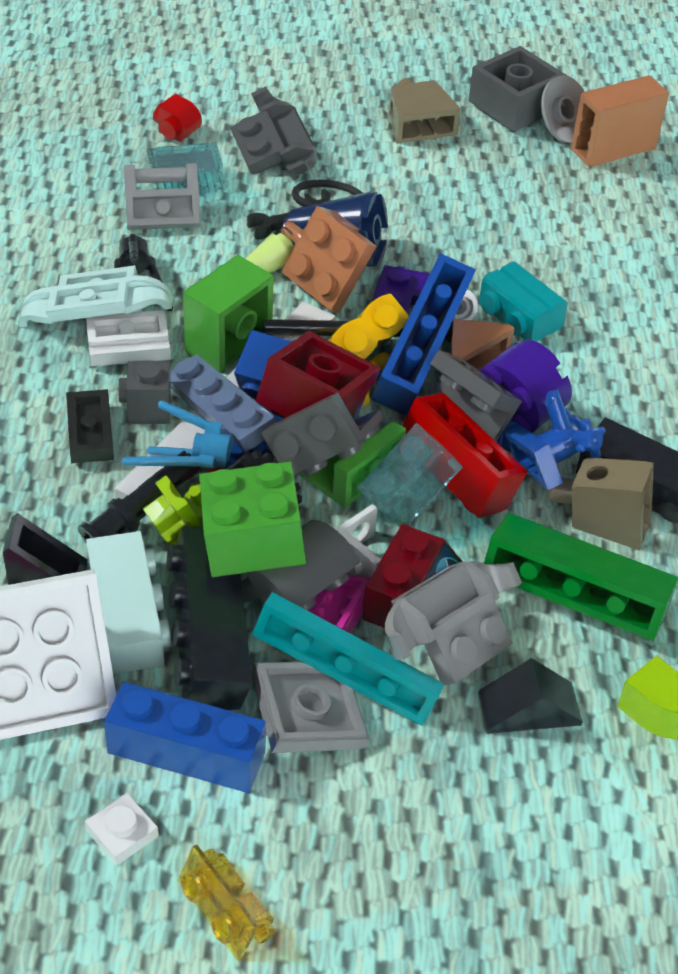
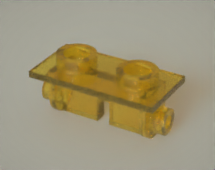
[177,845,275,961]

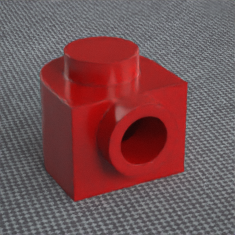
[153,93,202,142]

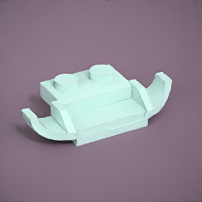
[19,266,173,327]

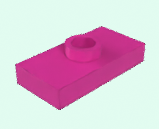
[308,575,370,634]

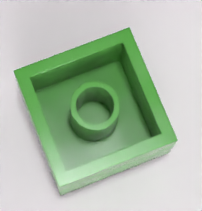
[183,254,273,373]
[199,461,306,577]

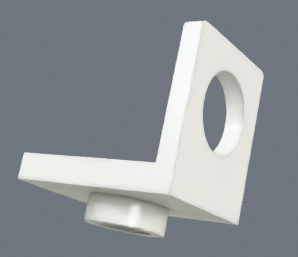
[335,504,381,578]

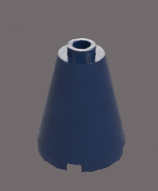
[283,191,388,267]

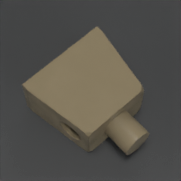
[389,78,460,143]
[549,458,654,551]

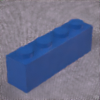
[371,253,476,415]

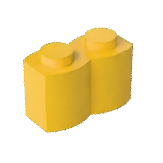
[328,294,409,359]

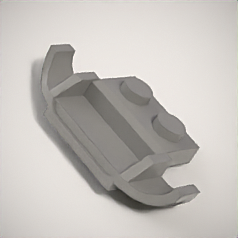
[385,561,522,685]

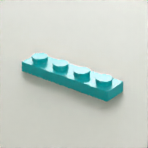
[252,592,445,726]

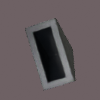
[2,513,88,585]
[478,658,583,734]

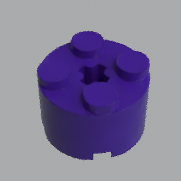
[480,340,572,433]

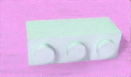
[86,531,172,674]

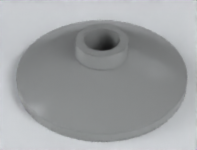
[541,75,585,143]

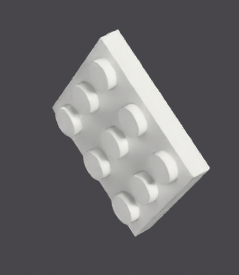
[0,569,116,740]

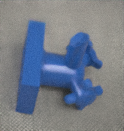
[503,389,606,490]

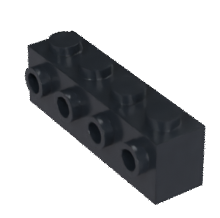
[166,526,253,710]

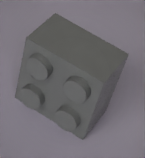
[469,46,567,131]

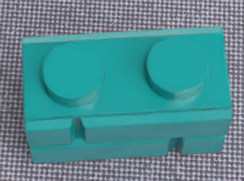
[479,261,568,342]

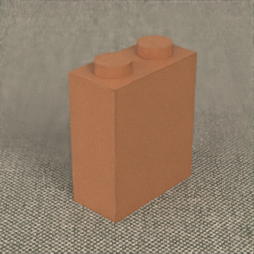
[571,75,669,167]

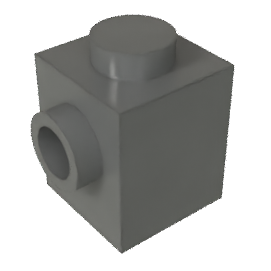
[119,361,171,424]

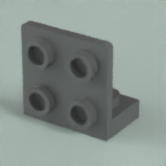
[430,350,522,442]

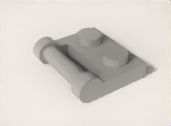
[124,163,201,230]

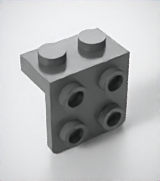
[261,392,384,476]

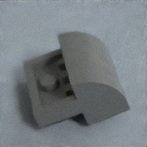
[242,520,361,610]

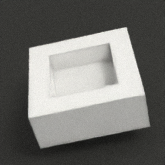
[85,793,159,866]

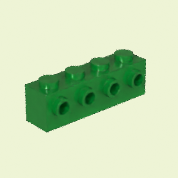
[484,512,678,641]

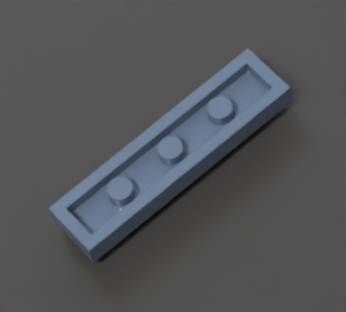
[170,354,277,453]

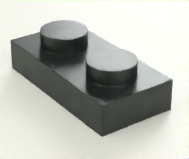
[66,389,114,464]

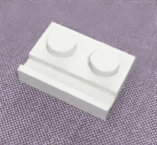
[86,310,171,367]

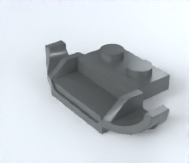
[230,86,319,180]

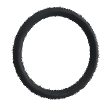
[292,179,363,207]

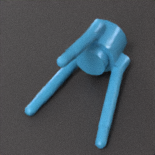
[122,401,233,469]

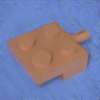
[281,206,377,313]

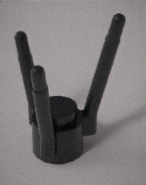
[114,234,173,311]

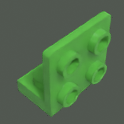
[297,420,406,508]

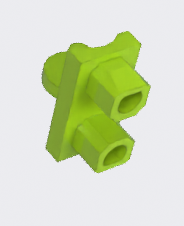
[143,476,203,545]

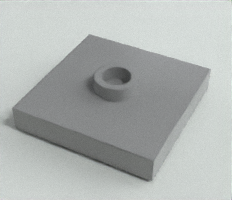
[251,662,370,753]

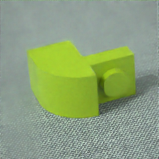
[617,655,678,739]

